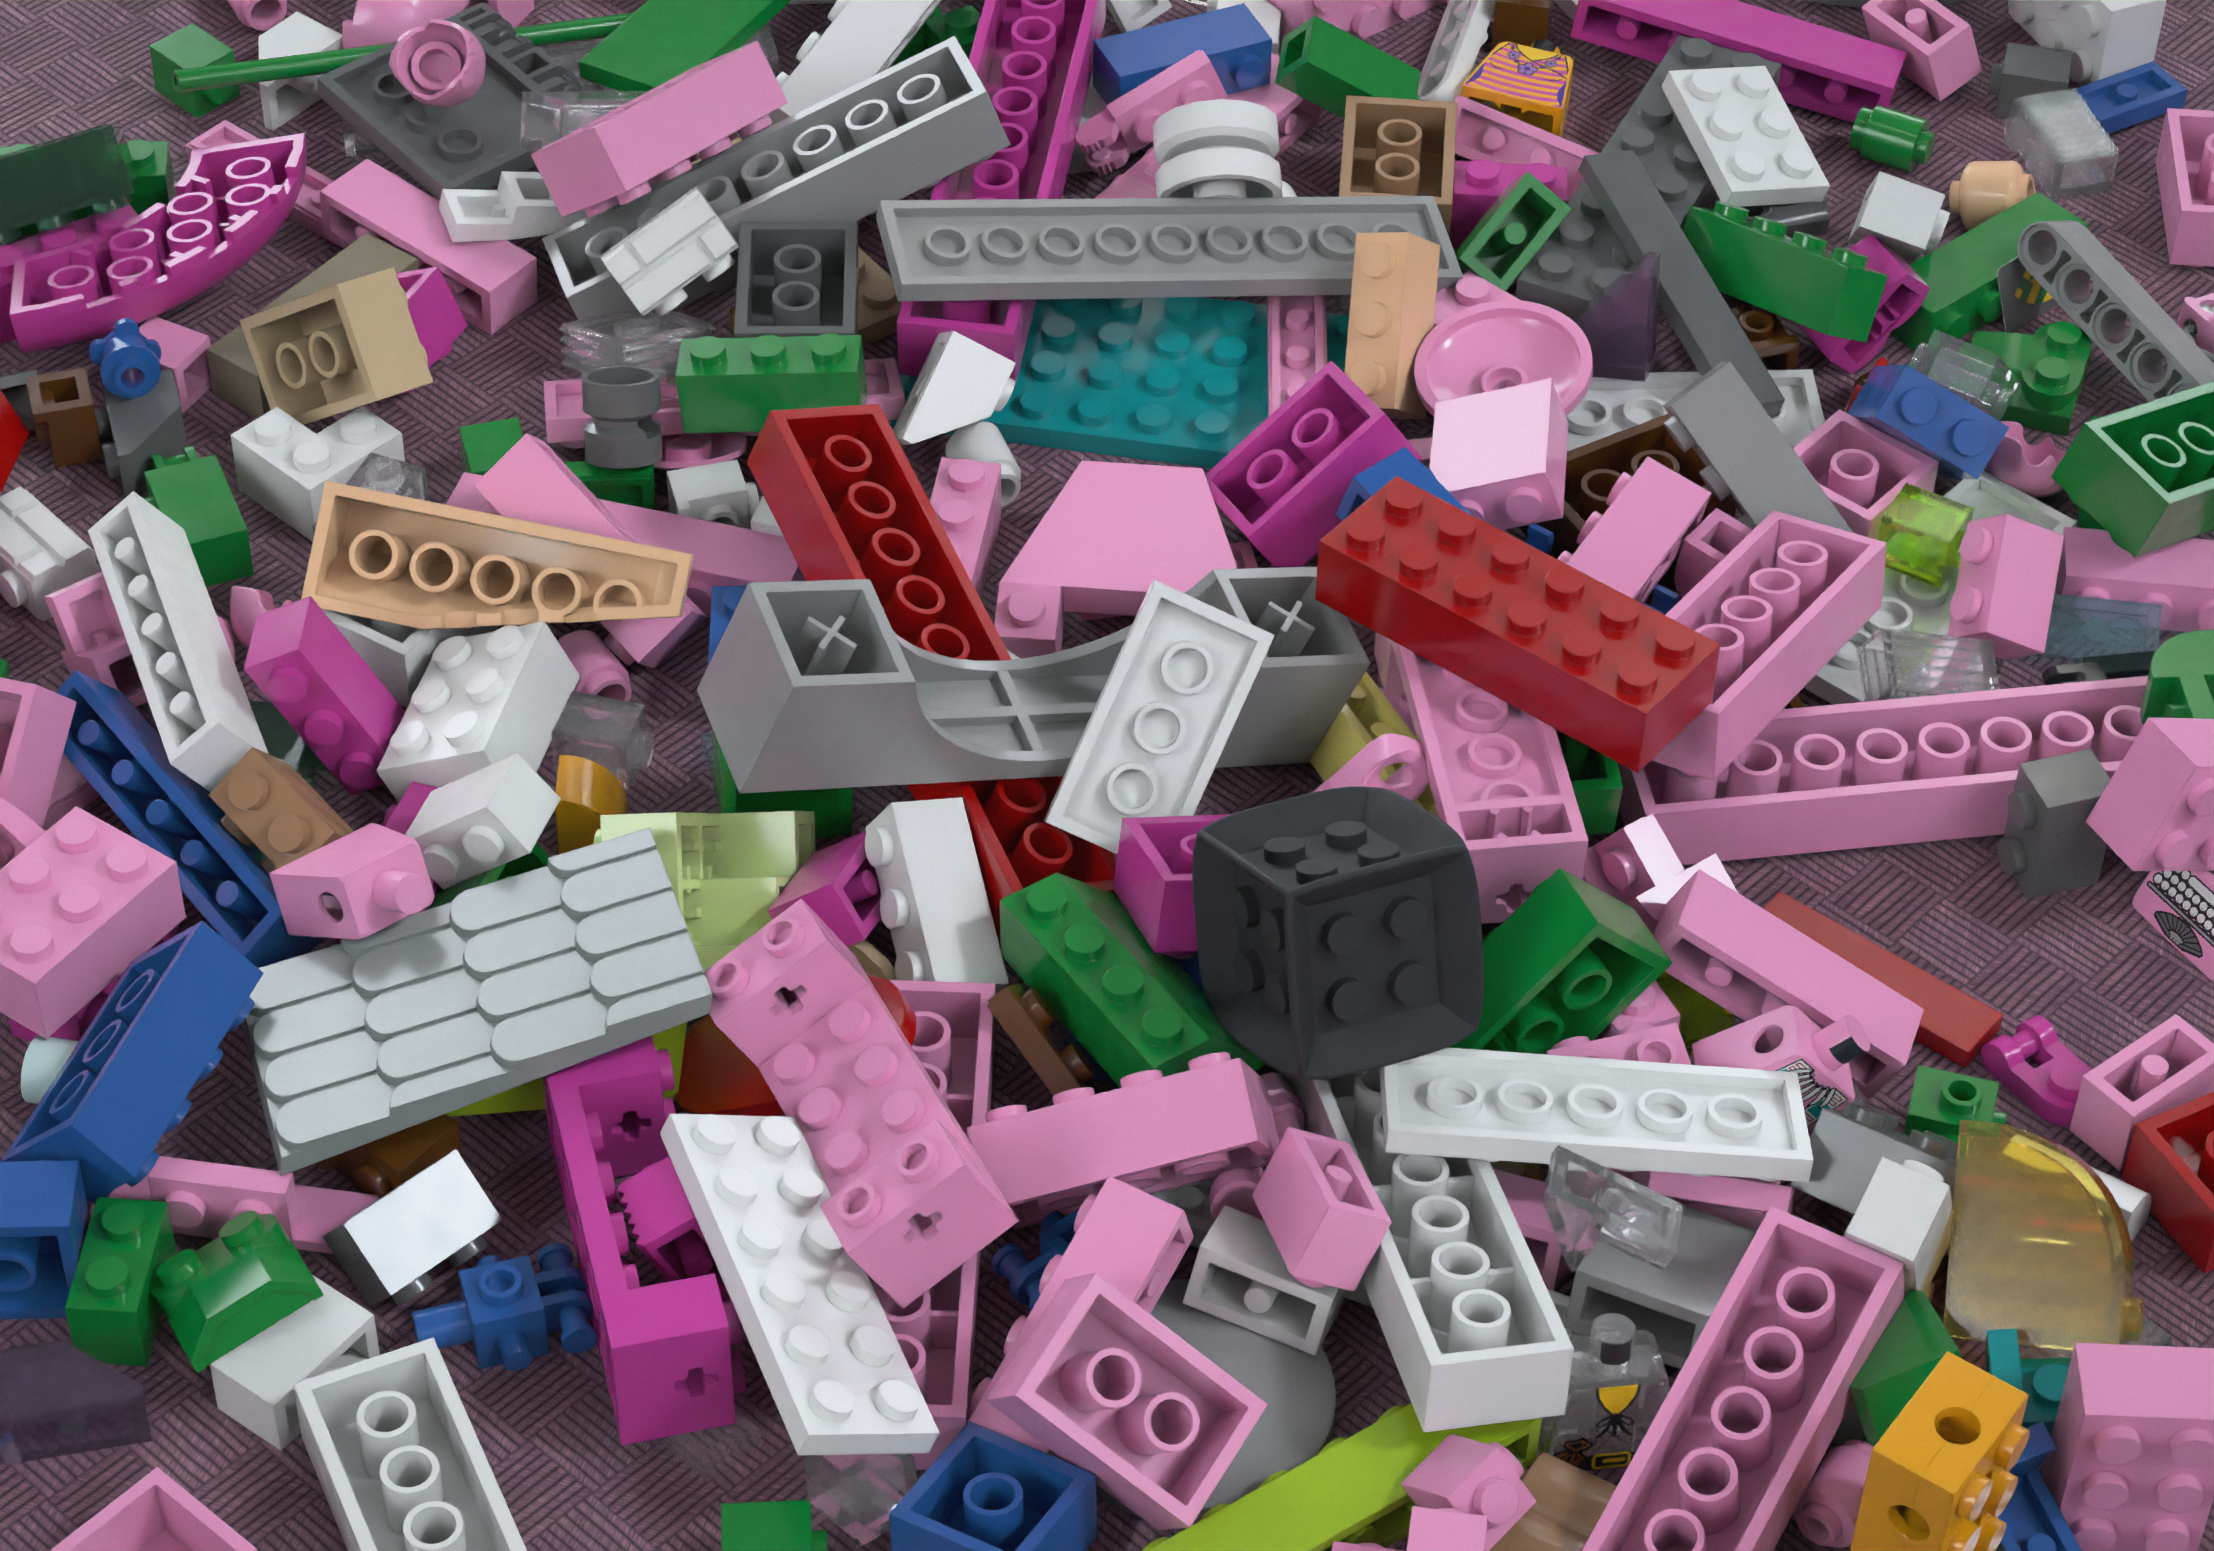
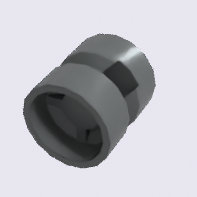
[582,366,662,469]

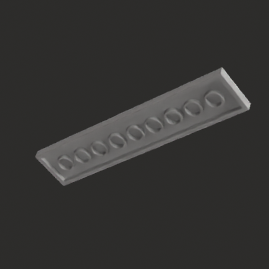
[876,196,1463,301]

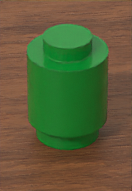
[1849,105,1936,173]

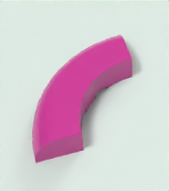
[9,133,307,354]

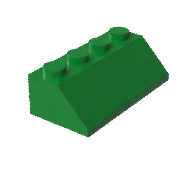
[1000,873,1265,1088]

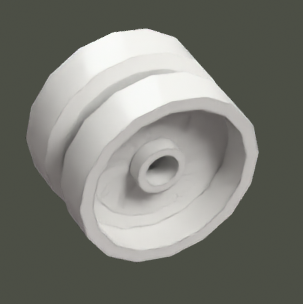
[1152,99,1283,199]

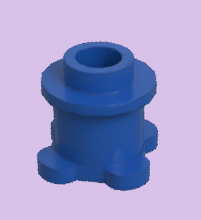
[88,318,162,399]

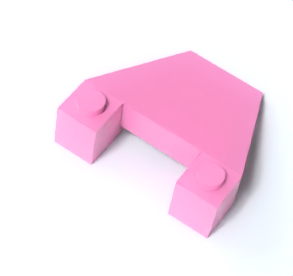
[994,460,1238,659]

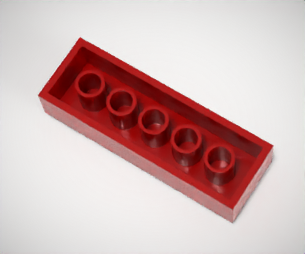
[1315,476,1721,773]

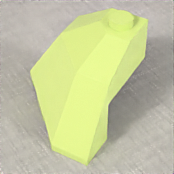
[593,811,816,973]

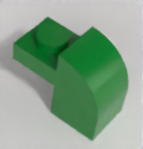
[2140,630,2214,724]

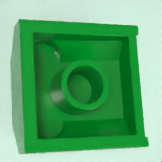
[1956,321,2093,436]
[151,1211,324,1373]

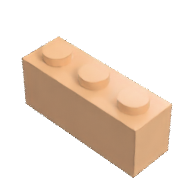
[1344,232,1440,419]

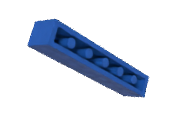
[56,670,323,968]

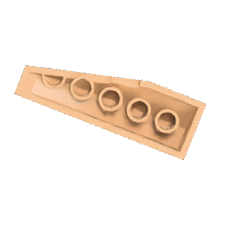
[301,480,694,630]

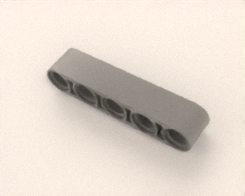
[2017,220,2214,402]

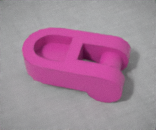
[1981,1015,2092,1127]

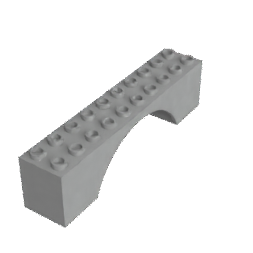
[697,567,1371,793]

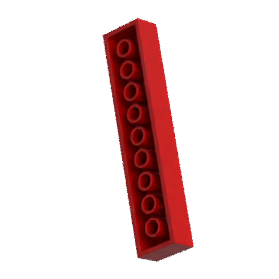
[747,404,1122,950]

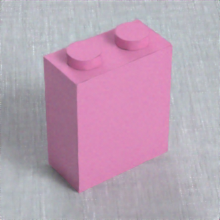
[1429,378,1569,530]

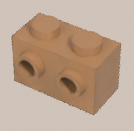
[209,747,354,895]

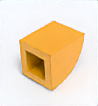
[555,755,628,854]

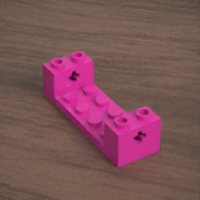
[542,1035,746,1446]

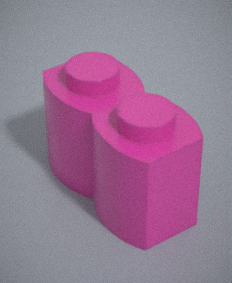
[1797,234,1930,374]

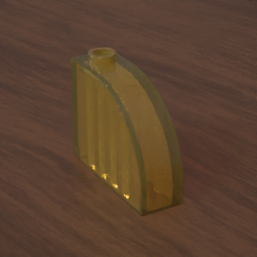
[1943,1120,2144,1350]

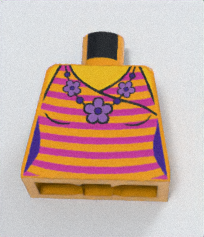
[1461,39,1574,137]

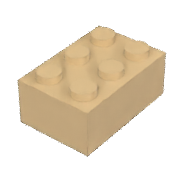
[239,267,433,425]

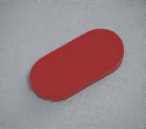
[673,976,917,1116]

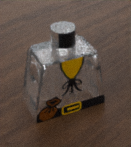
[1537,1313,1670,1470]

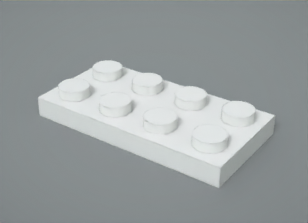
[1044,580,1275,854]

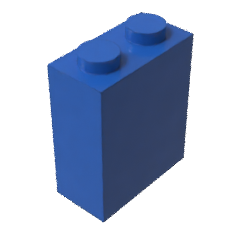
[1847,364,2009,480]

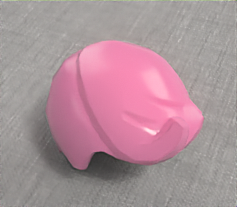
[389,19,486,108]

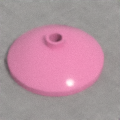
[1414,300,1593,416]

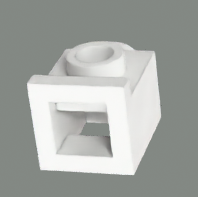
[666,460,760,529]

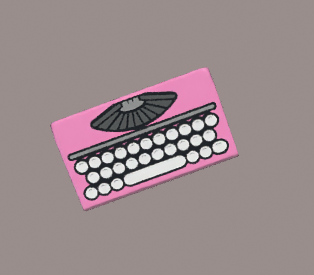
[2132,870,2214,982]

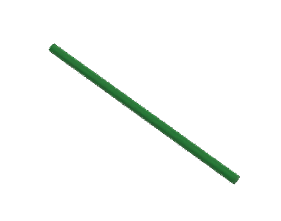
[172,12,634,93]

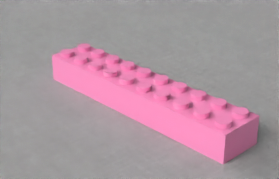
[1617,676,2148,865]

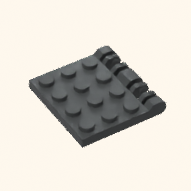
[317,3,614,201]

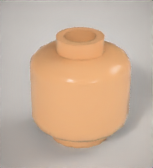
[1949,160,2035,231]

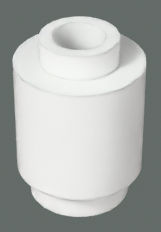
[945,421,1021,507]

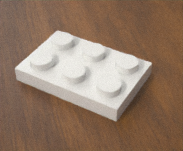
[1661,66,1830,207]

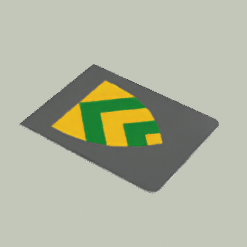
[1997,239,2058,333]

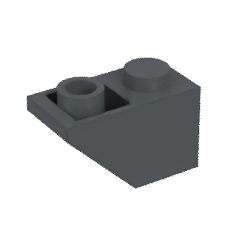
[94,369,187,498]

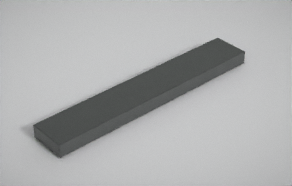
[1578,150,1785,415]

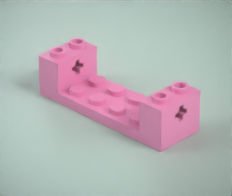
[1374,632,1589,924]
[703,898,1018,1308]

